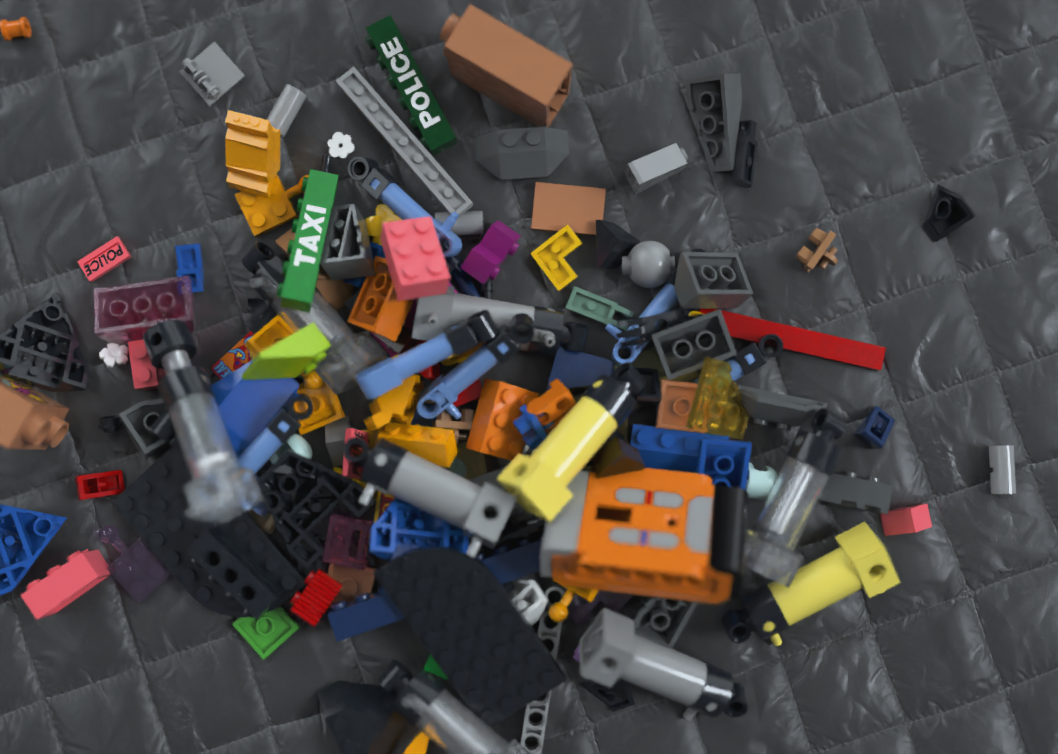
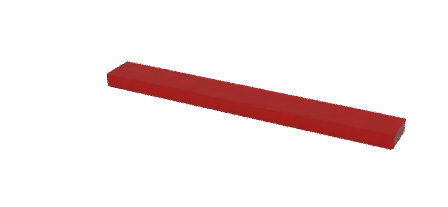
[699,308,886,371]

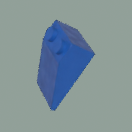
[695,438,752,514]

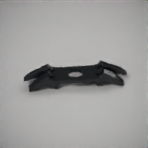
[616,308,703,347]

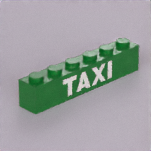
[277,169,339,313]

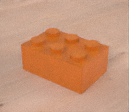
[466,379,539,461]

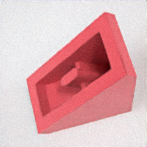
[880,503,932,536]

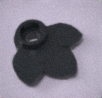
[245,298,288,332]

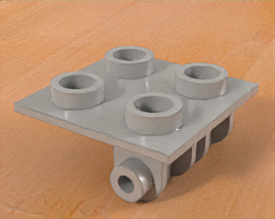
[179,41,245,106]

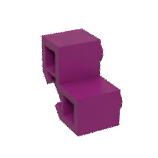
[460,220,521,284]

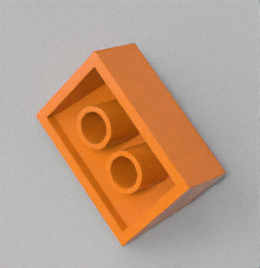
[347,256,414,342]

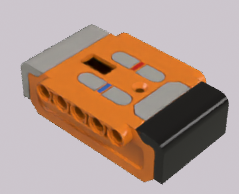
[540,468,749,604]

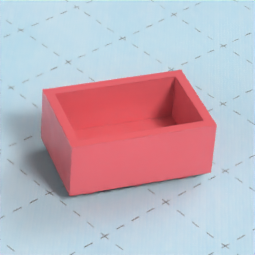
[380,216,450,301]
[21,549,114,620]

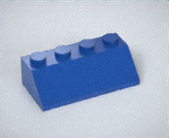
[629,424,729,473]

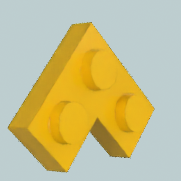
[530,224,583,291]

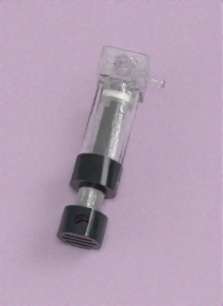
[143,319,264,524]

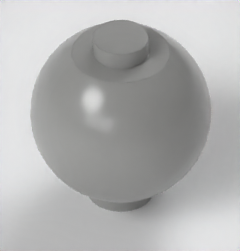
[622,241,675,288]

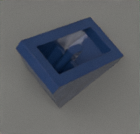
[854,405,895,449]

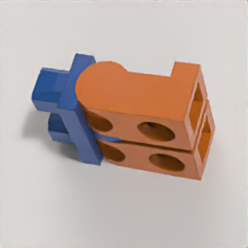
[513,378,576,450]

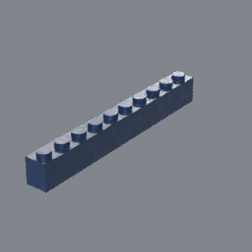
[327,530,545,642]

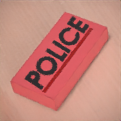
[77,236,132,282]
[342,428,369,481]

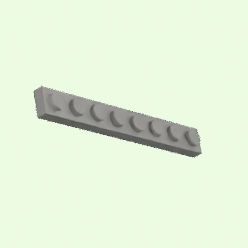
[336,67,473,218]

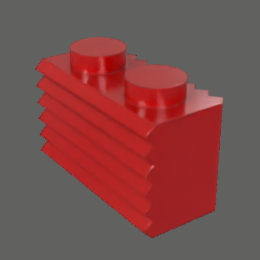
[289,568,343,627]

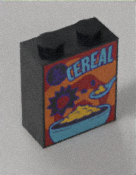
[209,329,257,382]

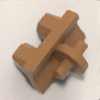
[795,228,838,273]
[432,409,475,446]

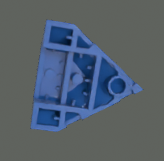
[369,497,468,562]
[0,504,67,596]

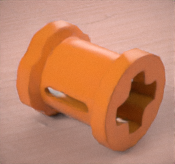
[0,16,31,41]

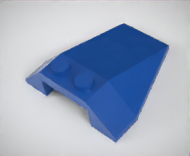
[204,358,300,471]

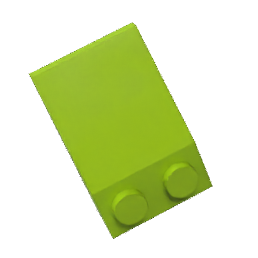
[241,322,331,380]

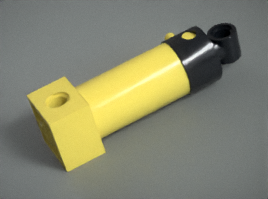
[497,362,646,522]
[721,522,900,646]

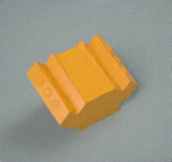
[225,110,280,199]
[363,352,424,432]

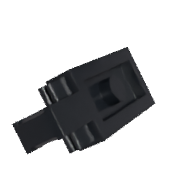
[732,120,758,188]

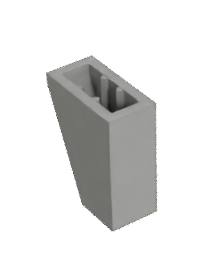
[625,143,688,195]

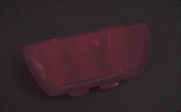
[94,276,194,345]

